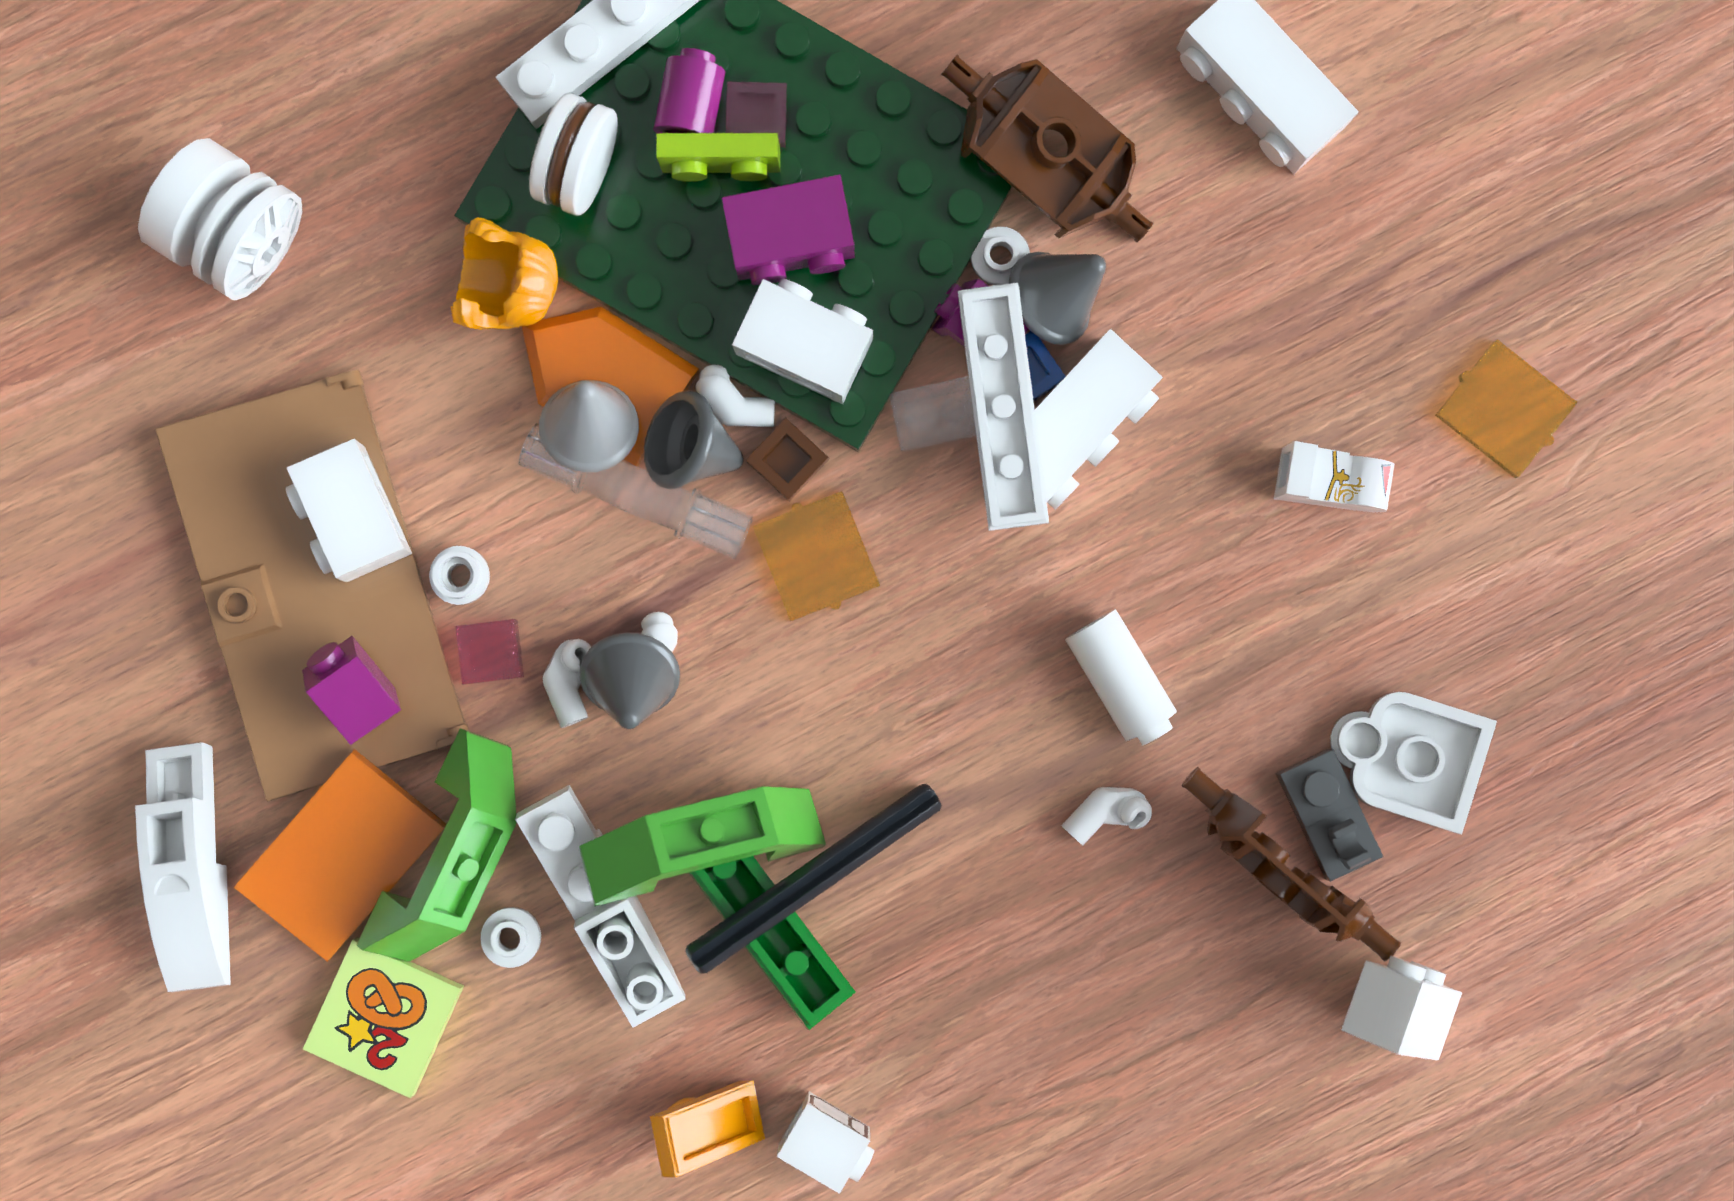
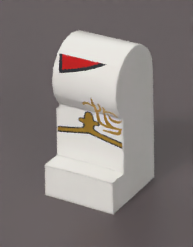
[1274,441,1394,512]

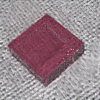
[726,82,787,147]
[455,619,524,685]

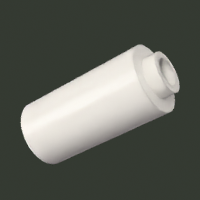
[1065,609,1177,745]

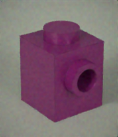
[302,636,401,745]

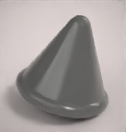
[1009,252,1106,345]
[644,390,744,489]
[579,633,680,729]

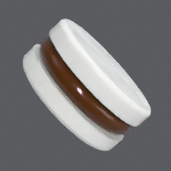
[529,93,618,216]

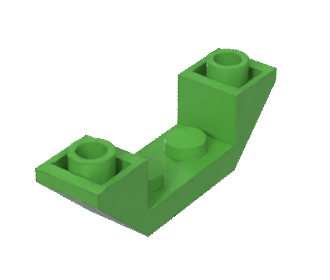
[356,728,517,962]
[579,786,826,906]

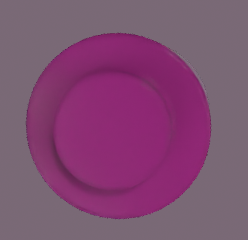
[653,48,725,133]

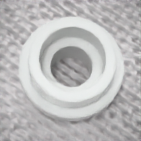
[971,227,1030,286]
[429,546,490,605]
[481,907,541,968]

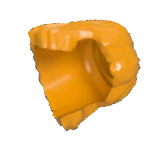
[451,217,558,330]

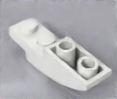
[135,742,231,992]
[515,785,685,1027]

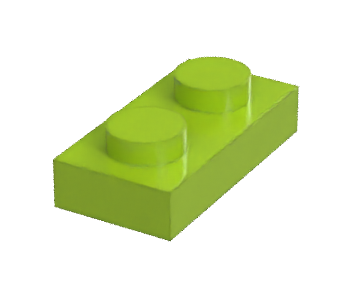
[657,133,780,181]

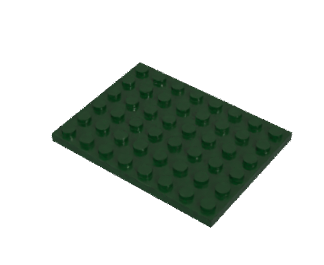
[454,0,1013,452]

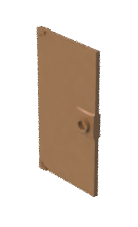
[155,370,469,802]

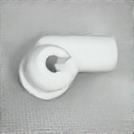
[696,365,775,427]

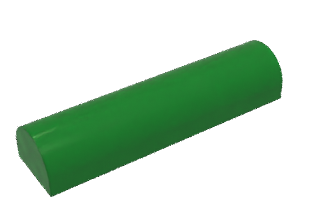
[688,856,856,1030]

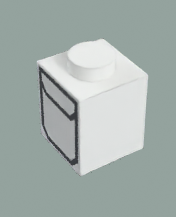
[777,1092,874,1194]

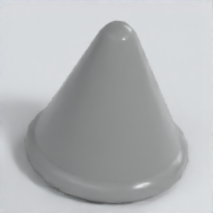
[539,380,639,472]

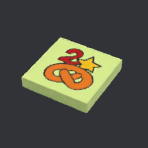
[303,937,464,1098]

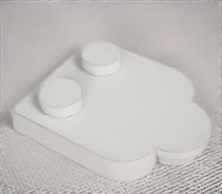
[1330,692,1497,835]

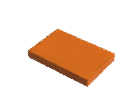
[234,749,446,962]

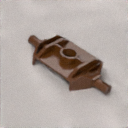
[941,54,1153,242]
[1181,767,1401,961]

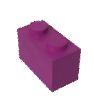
[722,174,855,285]

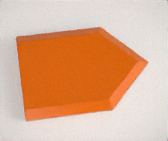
[522,306,700,467]

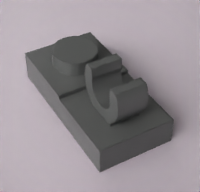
[1275,749,1384,882]

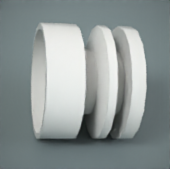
[138,138,302,300]

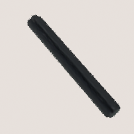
[685,784,942,974]

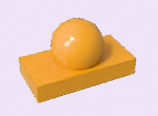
[650,1080,765,1178]

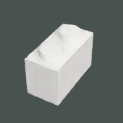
[732,279,873,404]
[286,439,412,582]
[1342,956,1462,1060]

